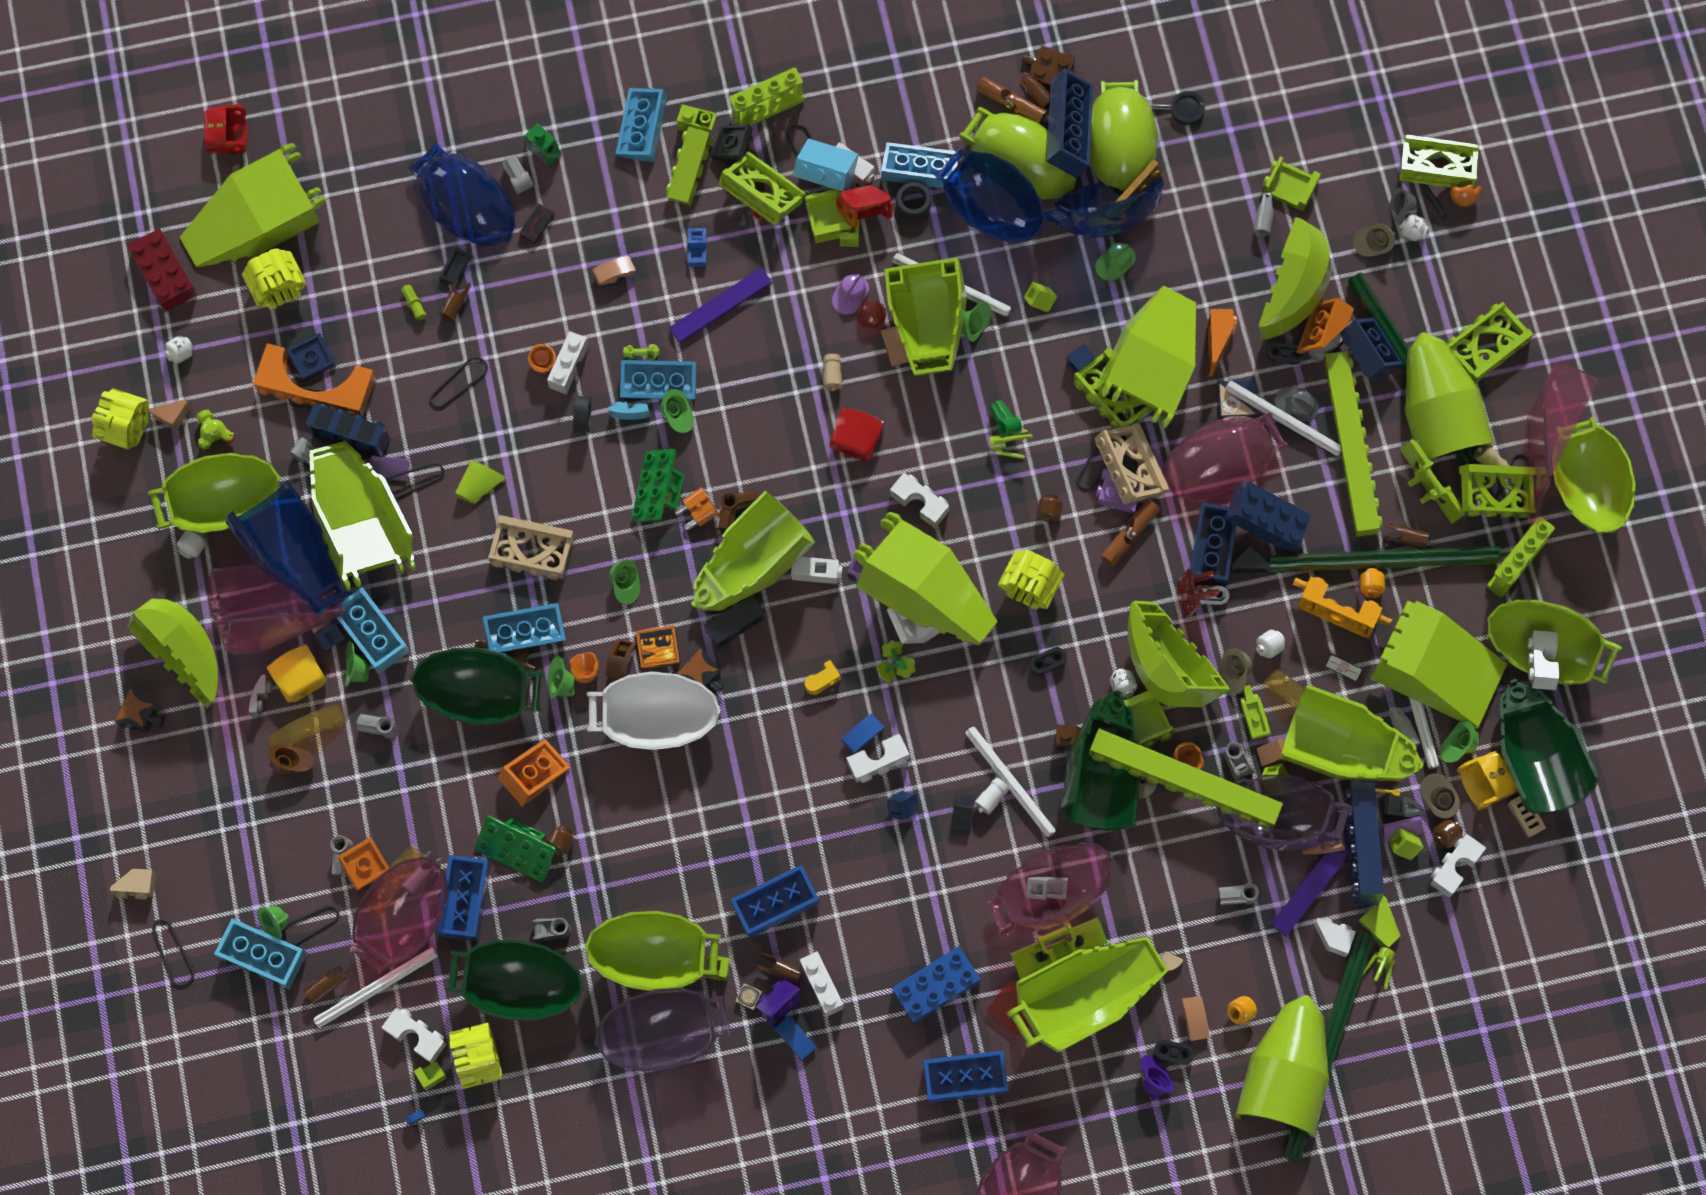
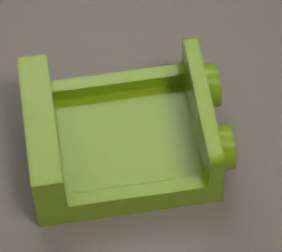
[1262,156,1321,212]
[805,188,851,244]
[1124,691,1174,748]

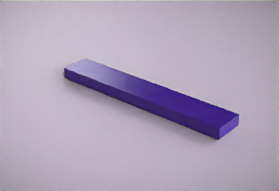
[669,267,772,344]
[1271,835,1350,937]

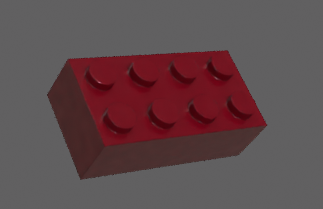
[127,228,197,313]

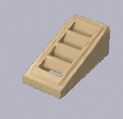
[1508,796,1546,838]

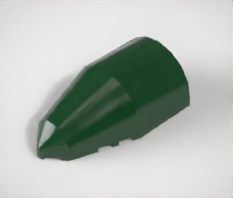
[1500,679,1599,814]
[1060,690,1141,830]

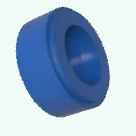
[404,1110,425,1126]

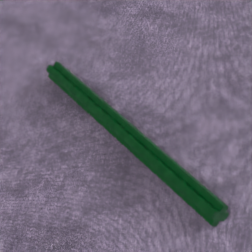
[1348,272,1477,466]
[1268,547,1501,572]
[1282,932,1375,1163]

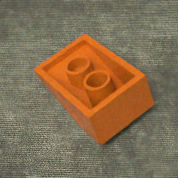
[1296,297,1354,354]
[1207,309,1237,376]
[497,739,570,807]

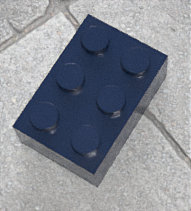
[1340,318,1403,379]

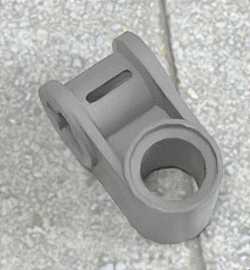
[1223,742,1255,782]
[532,918,571,942]

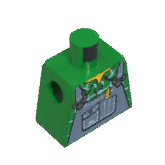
[524,123,562,167]

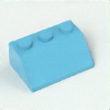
[793,139,859,191]

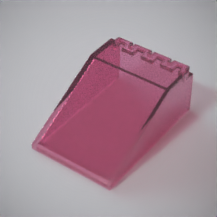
[1527,362,1598,501]
[207,558,345,655]

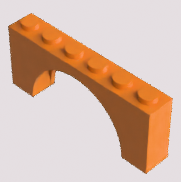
[253,344,376,417]

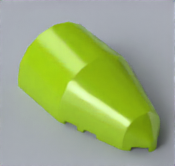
[1405,332,1495,460]
[691,491,815,611]
[1281,684,1423,781]
[1235,995,1329,1138]

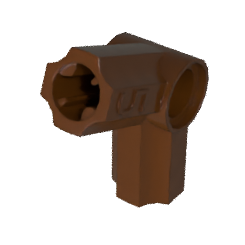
[716,490,758,533]

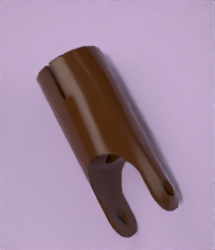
[1020,73,1050,110]
[439,279,471,322]
[1383,524,1429,549]
[756,954,803,986]
[304,965,348,1004]

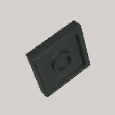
[710,125,753,160]

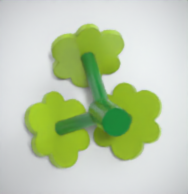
[876,640,916,683]

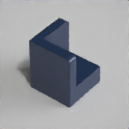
[1066,344,1096,373]
[315,622,344,651]
[887,791,919,820]

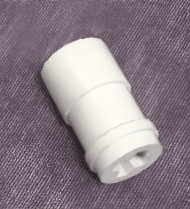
[974,777,1010,815]

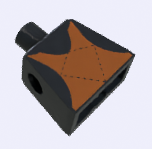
[676,647,724,695]
[114,688,165,732]

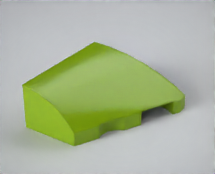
[455,460,506,505]
[1359,896,1400,948]

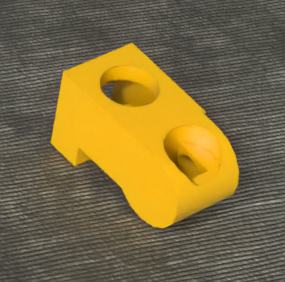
[805,660,841,695]

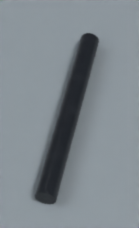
[1407,158,1447,218]

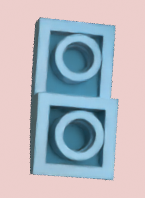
[608,402,650,420]

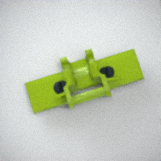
[1400,439,1465,524]
[1010,917,1108,979]

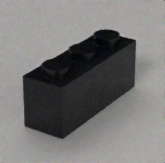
[704,595,766,649]

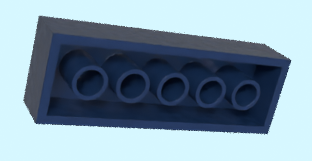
[1046,68,1093,178]
[1343,780,1384,906]

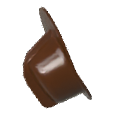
[268,744,314,775]

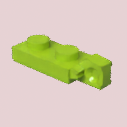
[1240,685,1271,740]

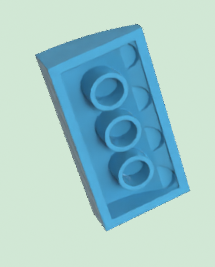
[616,88,667,162]
[881,142,959,190]
[620,360,697,399]
[481,603,566,653]

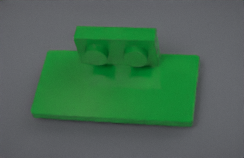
[631,449,685,522]
[474,815,557,883]

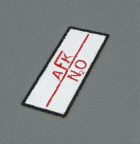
[1325,654,1363,682]

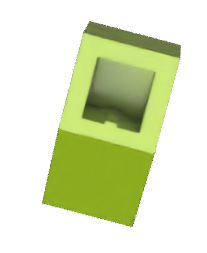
[677,104,717,132]

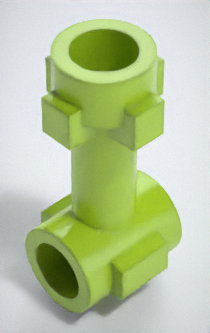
[623,344,660,360]

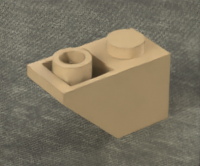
[110,869,156,900]

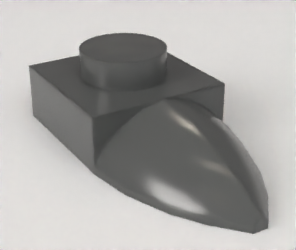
[1384,794,1423,817]

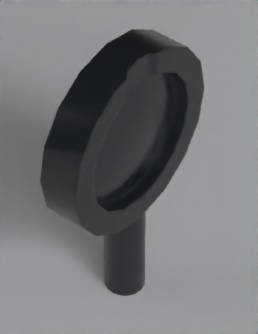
[1151,91,1205,125]

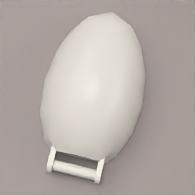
[587,672,721,750]

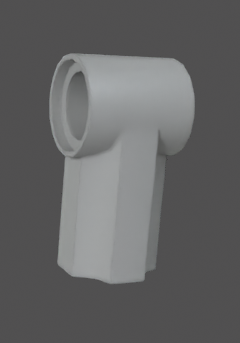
[502,156,534,194]
[290,437,316,465]
[357,714,398,738]
[330,835,353,876]
[1219,883,1259,906]

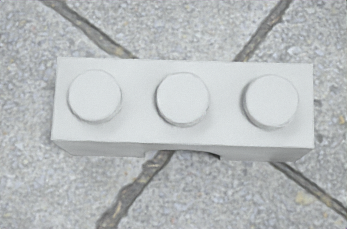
[547,331,589,395]
[890,473,949,528]
[1528,630,1559,690]
[846,734,909,783]
[1430,834,1486,898]
[800,951,844,1017]
[381,1008,447,1064]

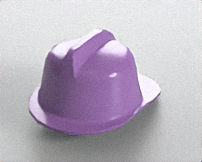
[832,274,869,315]

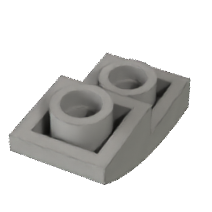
[249,675,272,717]

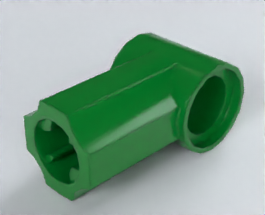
[989,400,1022,437]

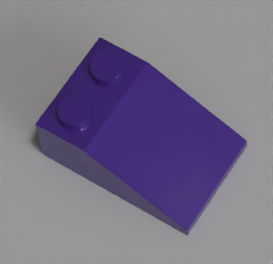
[756,980,802,1027]

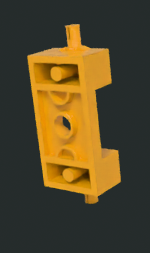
[1293,577,1392,639]

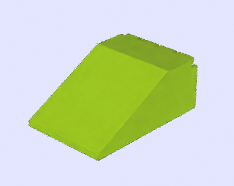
[1371,601,1507,729]

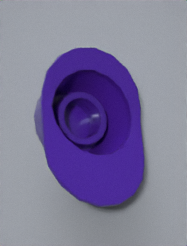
[1141,1055,1174,1100]

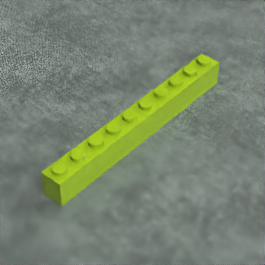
[1324,351,1383,537]
[1089,729,1283,829]

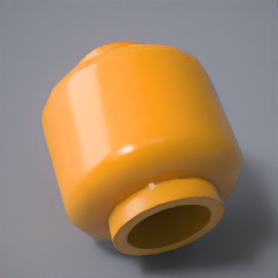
[1360,568,1385,598]
[1227,996,1257,1025]

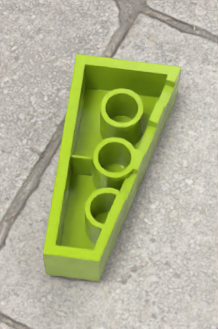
[666,126,714,206]

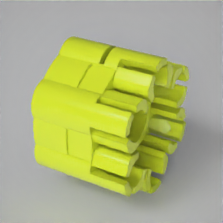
[242,249,307,309]
[92,388,149,449]
[998,550,1065,610]
[449,1022,502,1089]

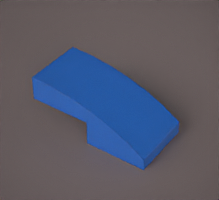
[687,228,707,267]
[841,713,884,754]
[774,1015,816,1060]

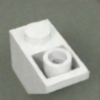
[1314,917,1356,957]

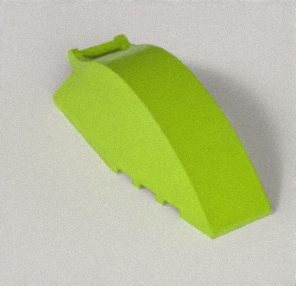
[1006,937,1168,1053]

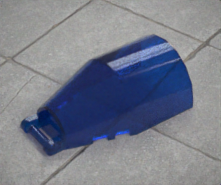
[224,480,348,615]

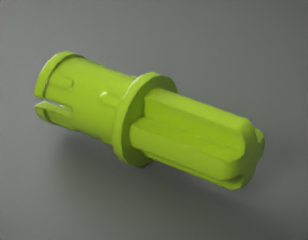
[402,285,427,321]

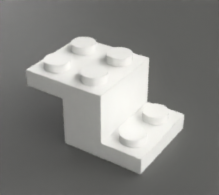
[887,608,939,644]

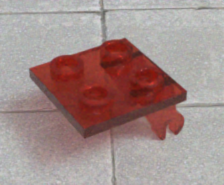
[1176,568,1220,618]
[986,980,1030,1035]

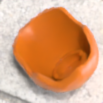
[1450,185,1482,207]
[528,344,557,373]
[570,652,599,684]
[1173,742,1204,770]

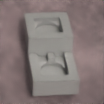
[1026,877,1068,900]

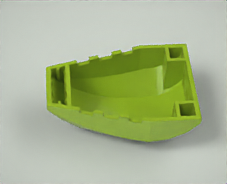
[1259,217,1332,340]
[884,257,967,376]
[126,599,218,708]
[1128,601,1230,707]

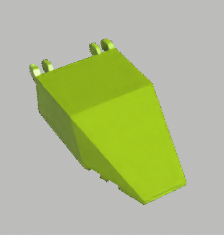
[180,143,326,268]
[1096,285,1196,428]
[309,441,416,591]
[853,512,998,645]

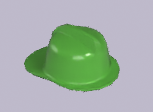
[1095,243,1136,281]
[961,302,992,342]
[660,389,694,433]
[609,559,640,604]
[345,641,369,686]
[548,657,575,699]
[1440,721,1480,763]
[257,906,289,939]

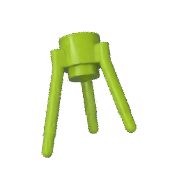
[990,429,1033,459]
[1362,947,1395,990]

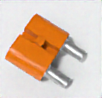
[674,487,719,531]

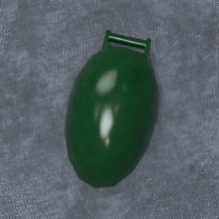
[410,648,544,725]
[445,940,584,1020]

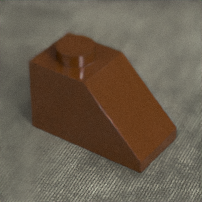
[605,638,636,680]
[1055,724,1081,750]

